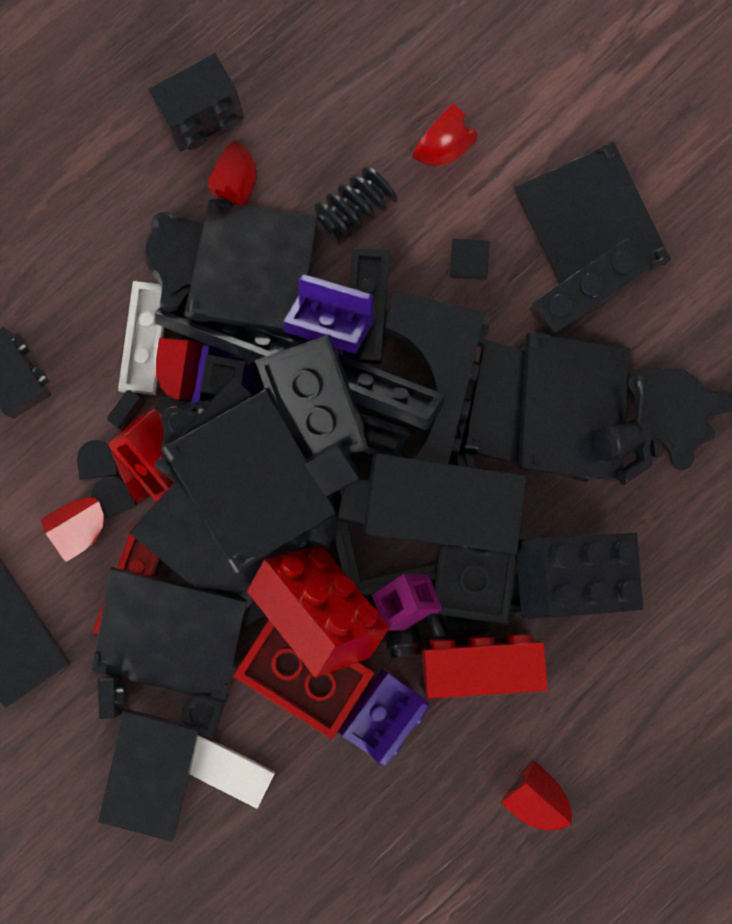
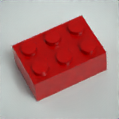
[247,546,390,678]
[233,620,374,740]
[422,633,548,699]

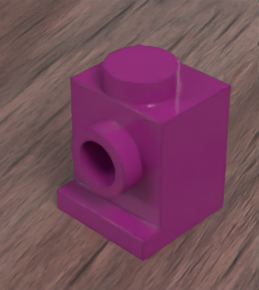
[372,574,442,631]

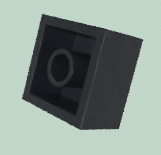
[148,52,244,152]

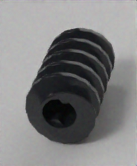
[314,166,398,245]

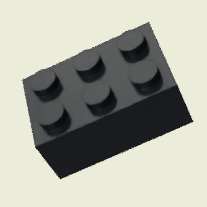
[517,533,643,618]

